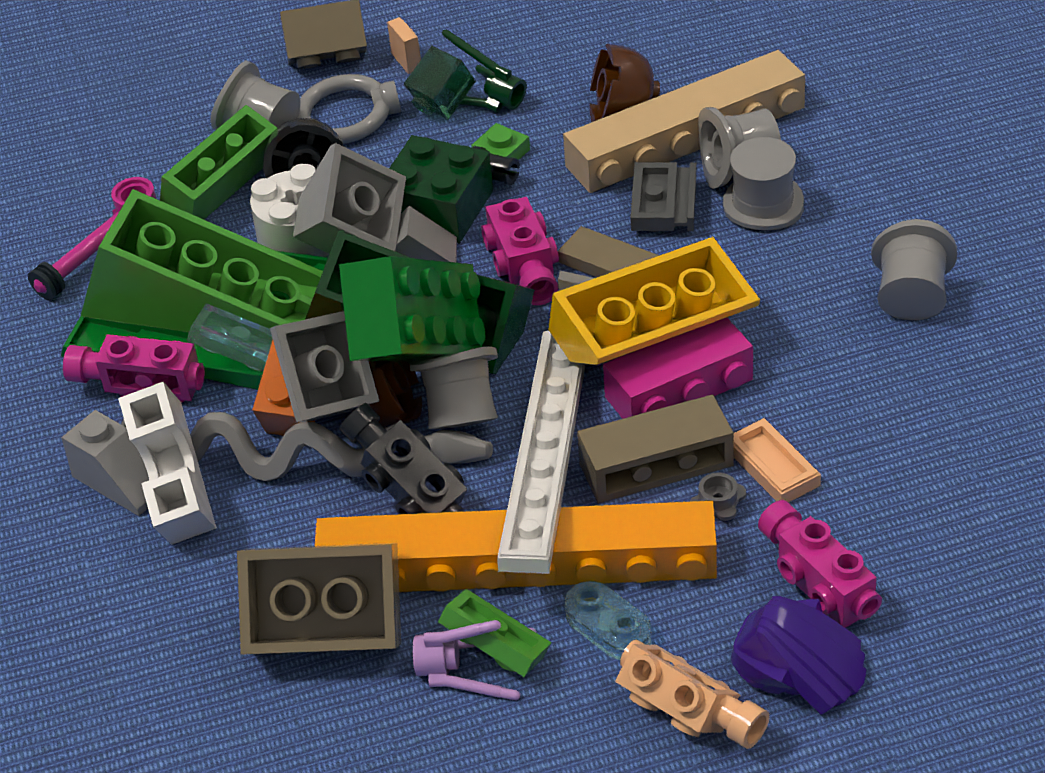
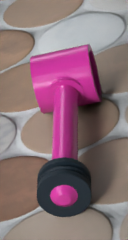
[28,177,157,300]

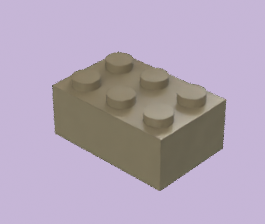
[237,543,401,654]

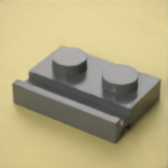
[630,162,697,232]

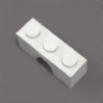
[118,382,216,545]

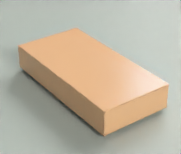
[734,418,821,502]

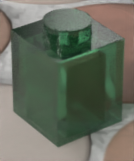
[404,46,476,119]

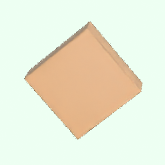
[387,17,421,74]

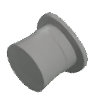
[210,60,300,130]
[698,107,781,189]
[723,137,804,230]
[871,219,957,320]
[409,347,498,429]

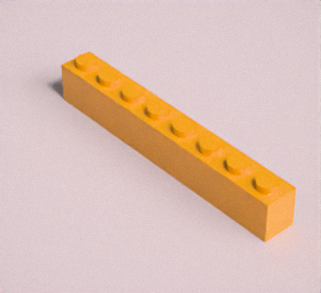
[315,501,717,592]

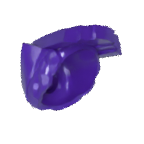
[731,596,867,715]

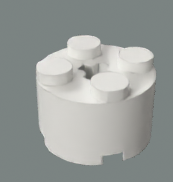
[250,164,329,257]

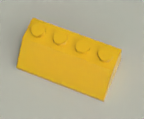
[548,237,760,365]

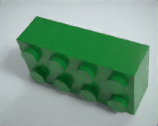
[339,256,485,362]

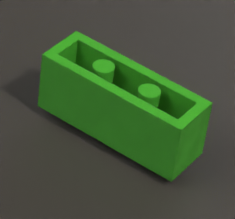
[160,105,278,219]

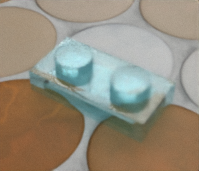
[187,303,273,371]

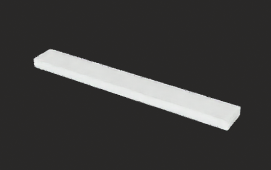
[497,331,586,574]

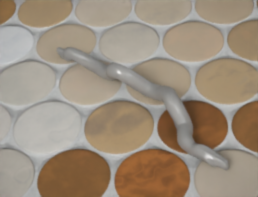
[121,412,493,482]

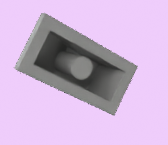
[61,410,149,516]

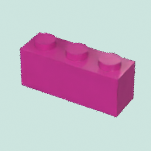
[603,317,753,419]

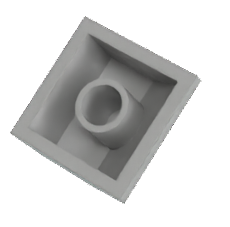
[293,143,406,254]
[270,311,379,423]

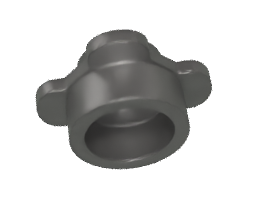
[690,473,746,521]

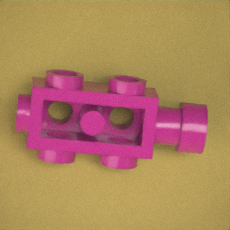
[481,196,559,305]
[63,335,205,403]
[758,500,882,628]

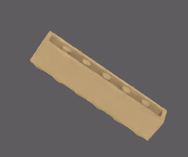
[563,50,805,193]

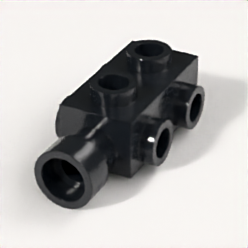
[339,403,468,514]

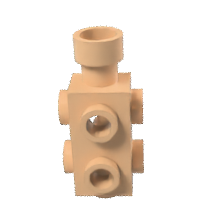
[615,640,770,749]

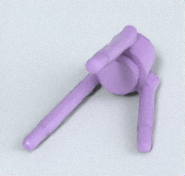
[413,620,536,701]

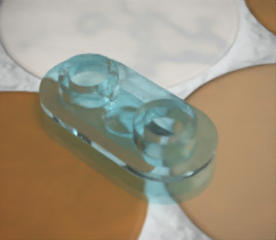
[564,581,652,660]

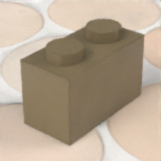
[280,0,367,69]

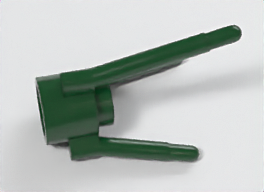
[433,29,527,113]

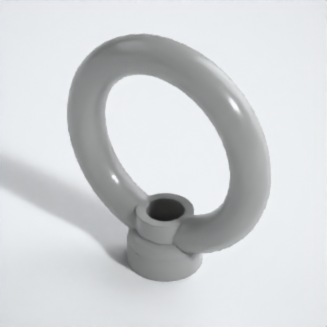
[298,74,402,144]

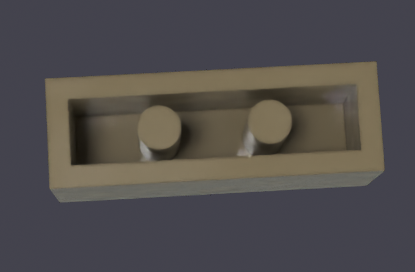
[577,394,734,503]

